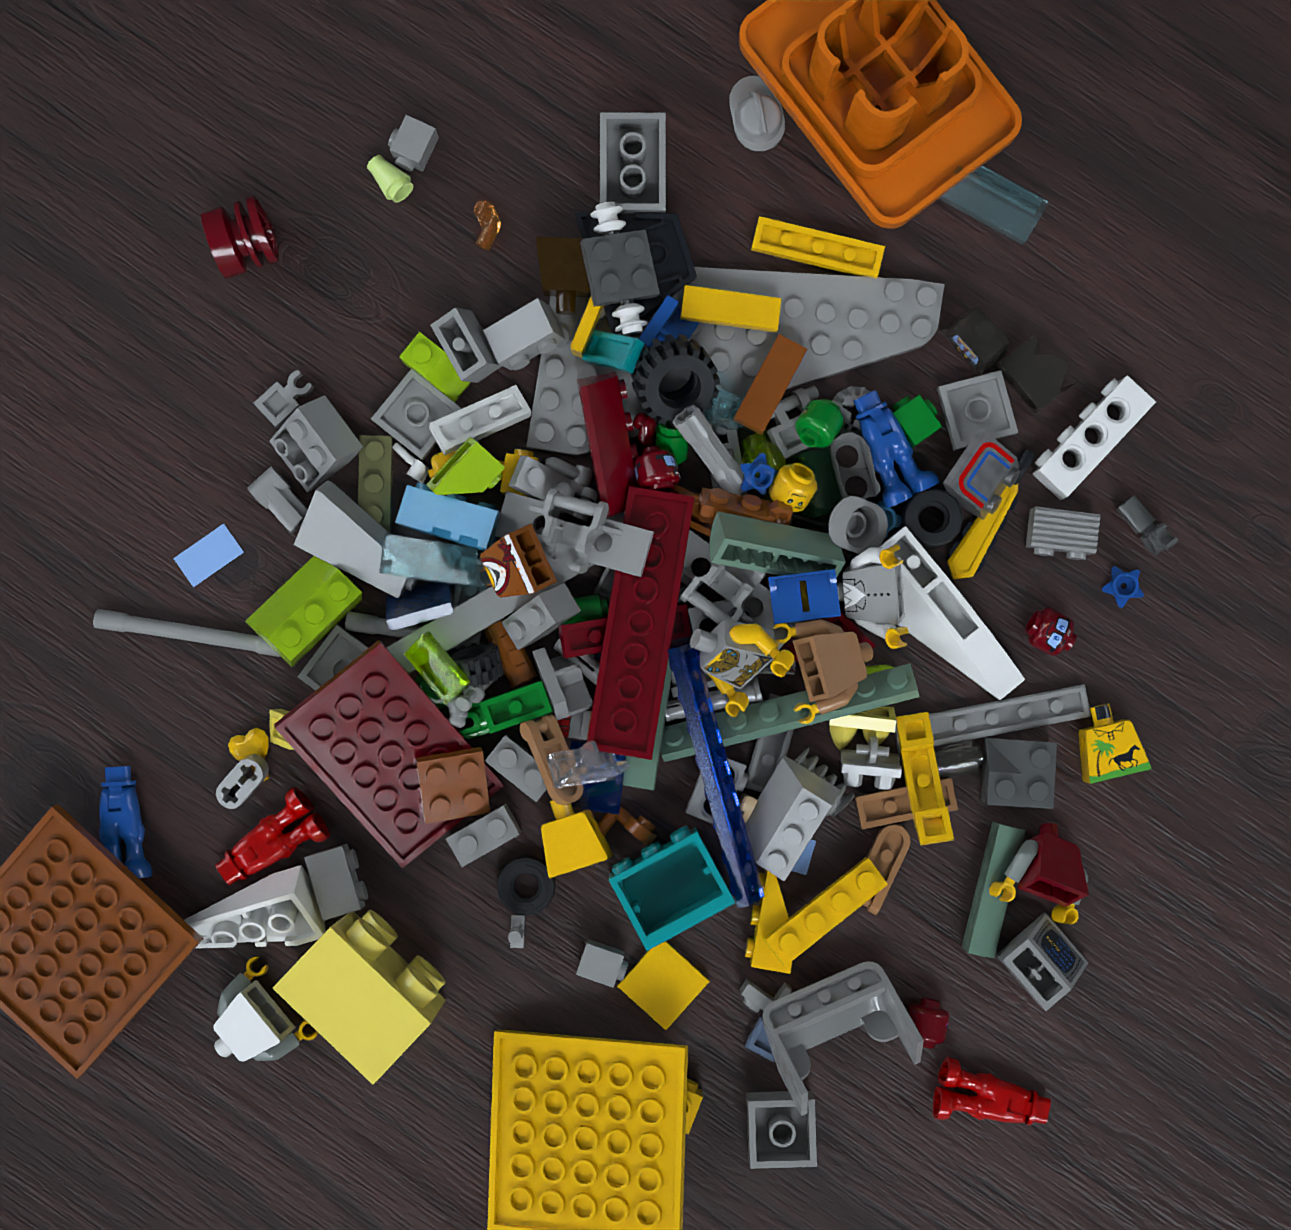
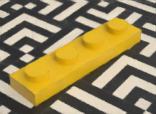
[751,216,885,279]
[763,857,888,966]

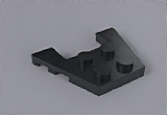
[575,212,697,334]

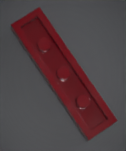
[558,604,691,658]

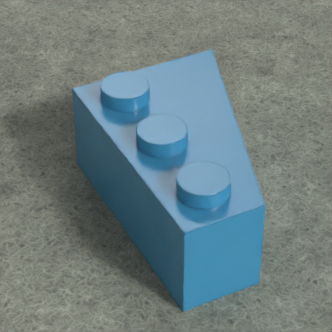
[395,482,500,551]

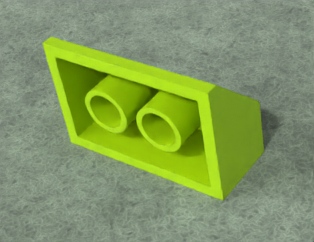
[245,556,362,667]

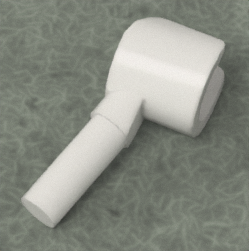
[393,442,429,483]

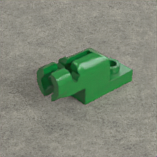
[458,680,553,740]

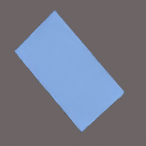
[173,524,244,587]

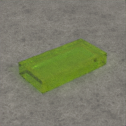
[404,631,471,705]

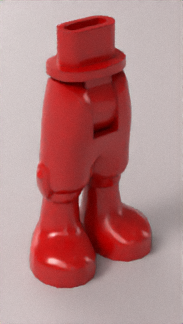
[215,787,330,885]
[932,1057,1051,1125]

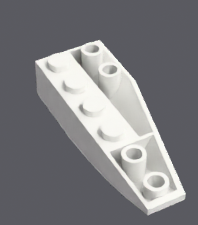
[879,526,1025,700]

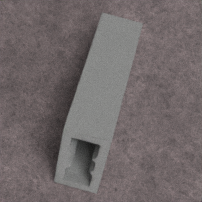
[294,480,420,598]

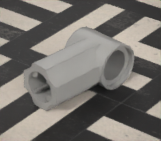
[247,466,308,533]

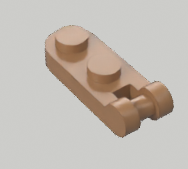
[520,713,583,805]
[863,824,910,915]

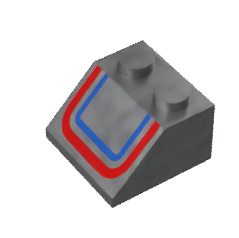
[943,428,1020,520]

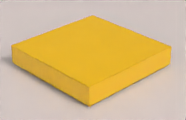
[617,941,710,1030]

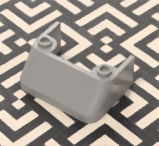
[763,961,924,1116]

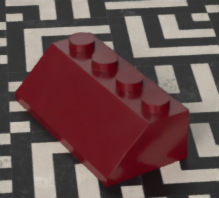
[577,372,639,517]

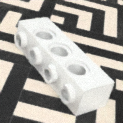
[1032,375,1156,500]

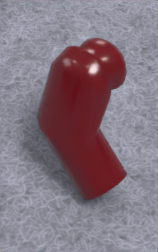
[632,412,656,454]

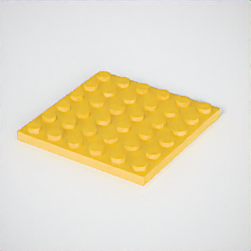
[487,1029,688,1230]

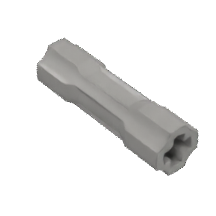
[672,405,744,495]

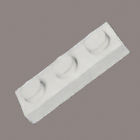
[429,385,532,456]

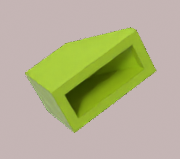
[399,332,471,403]
[426,436,505,495]

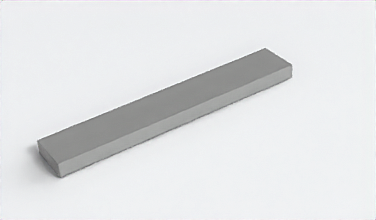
[894,684,1091,753]

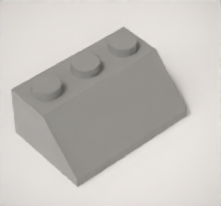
[738,755,841,881]

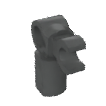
[1115,495,1179,555]

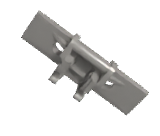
[494,488,654,577]
[680,530,801,650]

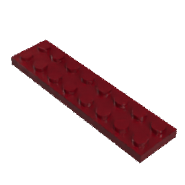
[586,486,695,760]

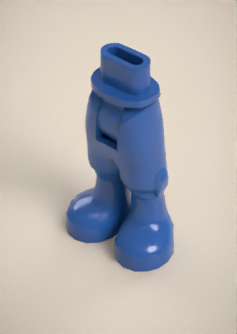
[853,390,940,508]
[99,766,153,878]

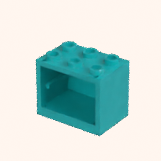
[609,825,735,951]

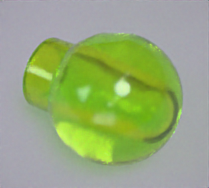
[741,433,786,478]

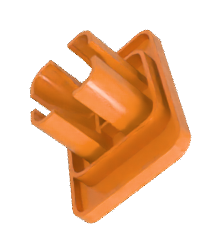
[739,0,1022,229]

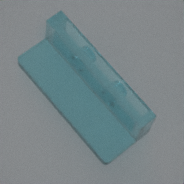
[940,166,1048,244]
[379,534,484,587]

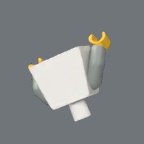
[214,957,318,1062]

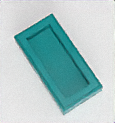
[582,329,645,374]

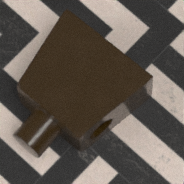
[536,237,591,315]

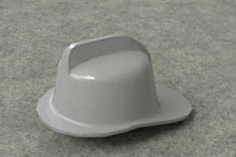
[729,76,785,151]
[828,496,888,554]

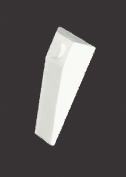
[184,865,326,948]

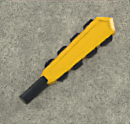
[947,449,1035,580]

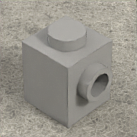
[388,115,439,172]
[576,939,629,988]

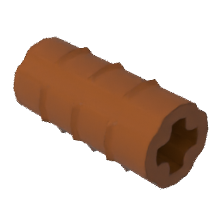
[483,619,538,689]

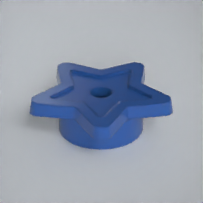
[740,453,778,495]
[1102,566,1144,608]

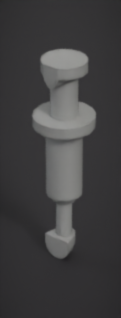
[455,681,493,711]

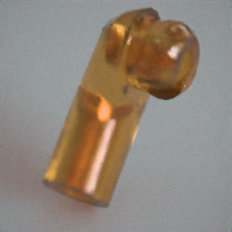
[473,200,501,251]

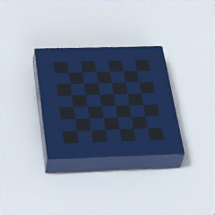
[386,577,454,631]

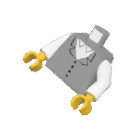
[837,544,909,649]

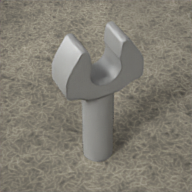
[508,914,526,948]

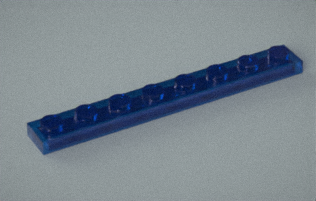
[667,643,765,908]

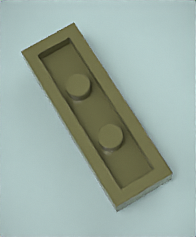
[358,435,394,534]

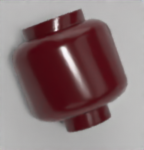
[907,997,949,1049]

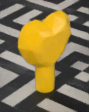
[228,728,270,781]

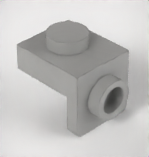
[739,979,792,1013]

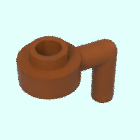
[598,804,657,846]

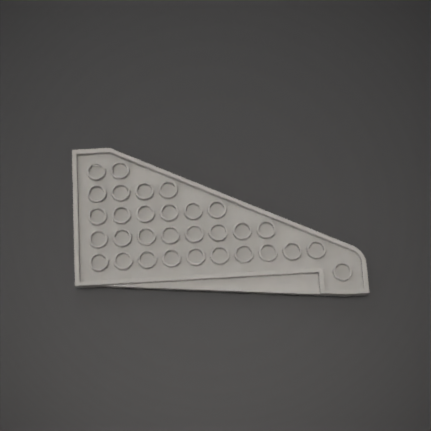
[526,267,945,456]

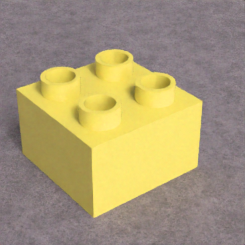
[273,910,446,1085]

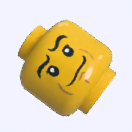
[769,463,817,512]

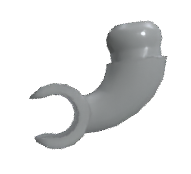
[544,457,593,487]
[428,683,468,728]

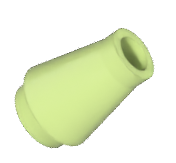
[367,155,413,203]

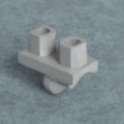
[840,736,902,790]

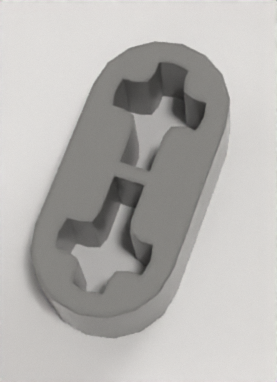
[216,754,269,809]

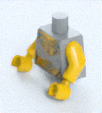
[690,619,794,717]

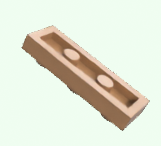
[854,777,958,829]

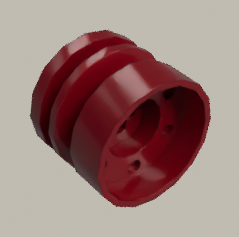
[201,195,279,279]

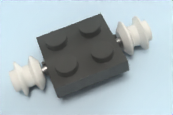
[580,202,660,336]

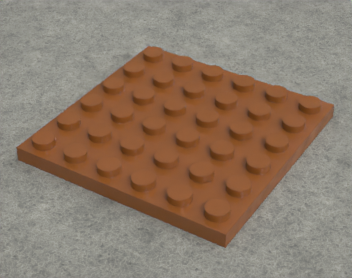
[0,804,204,1080]

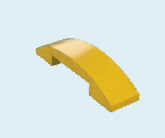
[896,712,954,845]

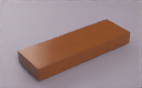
[733,334,808,435]

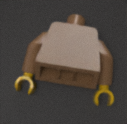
[772,619,873,724]

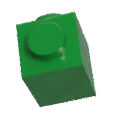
[892,394,942,448]

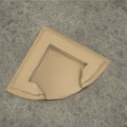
[731,793,758,827]

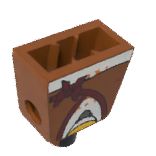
[480,524,557,598]

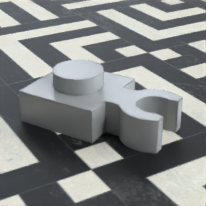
[254,370,314,428]

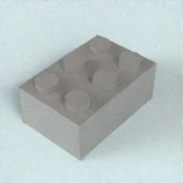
[600,113,666,215]

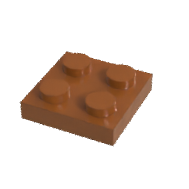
[416,747,490,824]

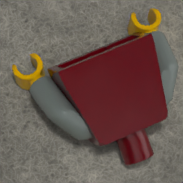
[989,823,1089,925]

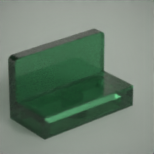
[780,449,842,523]

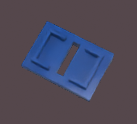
[768,569,841,625]

